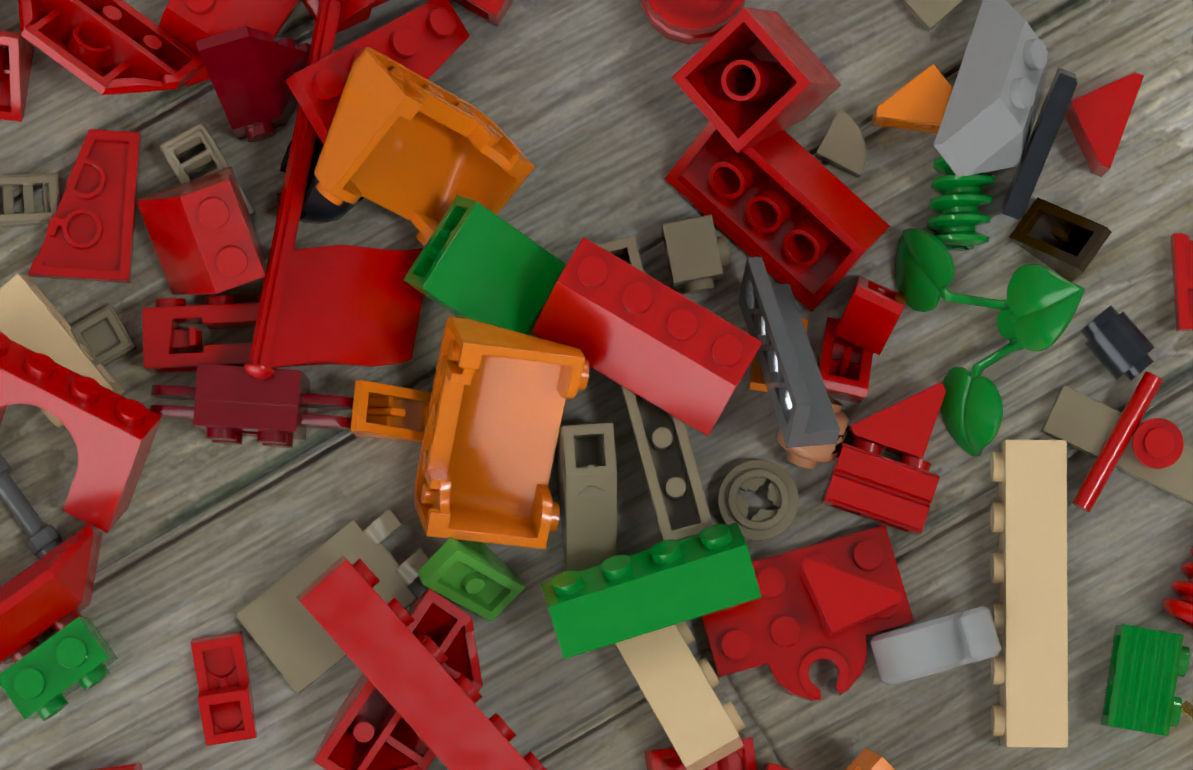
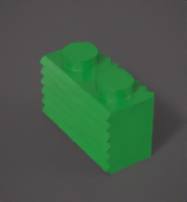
[1101,624,1190,736]

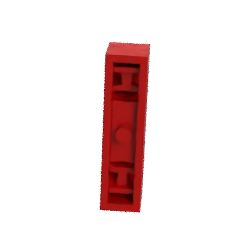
[142,294,336,374]

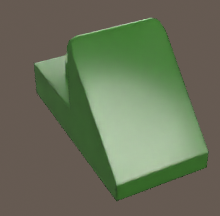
[417,537,526,622]

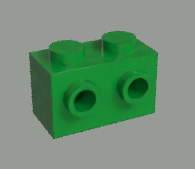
[0,617,118,721]

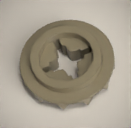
[718,460,799,541]

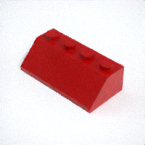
[665,121,890,312]
[532,237,763,436]

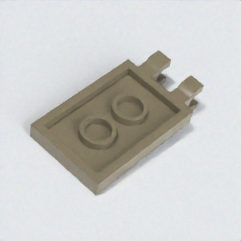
[235,509,431,694]

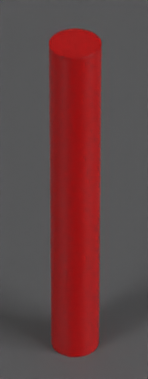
[1072,371,1163,513]

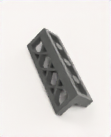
[738,257,840,448]

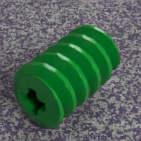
[927,148,996,251]

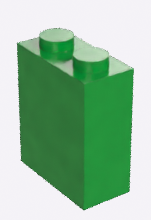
[403,195,566,335]

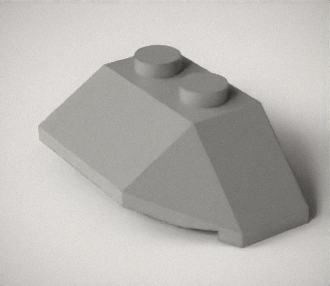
[934,0,1049,177]

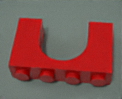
[0,332,162,533]

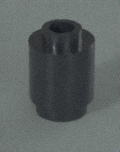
[1081,305,1155,381]

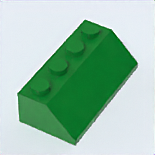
[541,522,762,659]

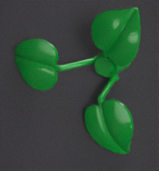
[895,228,1085,457]

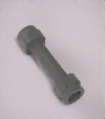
[0,454,64,559]

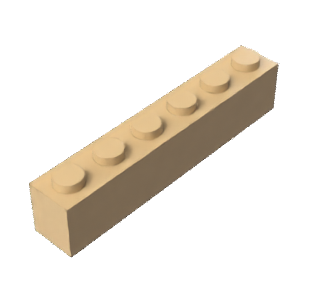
[990,440,1068,748]

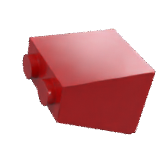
[672,7,841,153]
[137,166,267,295]

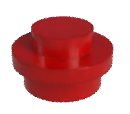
[1132,418,1184,469]

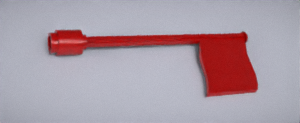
[244,0,424,379]

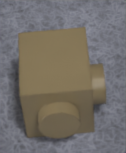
[661,215,731,295]

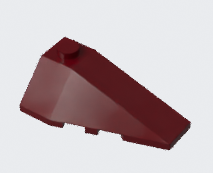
[195,26,311,142]

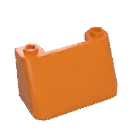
[314,47,535,246]
[414,316,589,549]

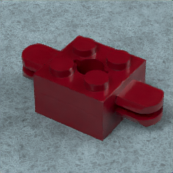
[150,364,354,448]

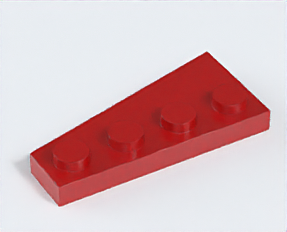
[285,0,470,145]

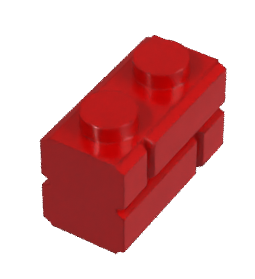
[821,438,940,535]

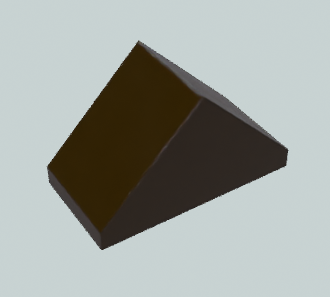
[1009,197,1112,282]

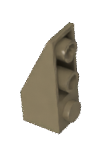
[556,423,617,571]

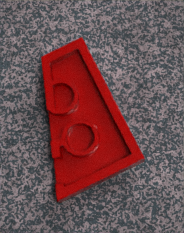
[28,129,141,283]

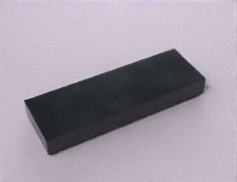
[1002,67,1078,220]

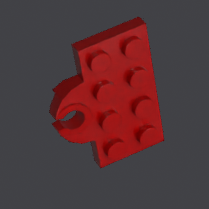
[701,525,914,702]

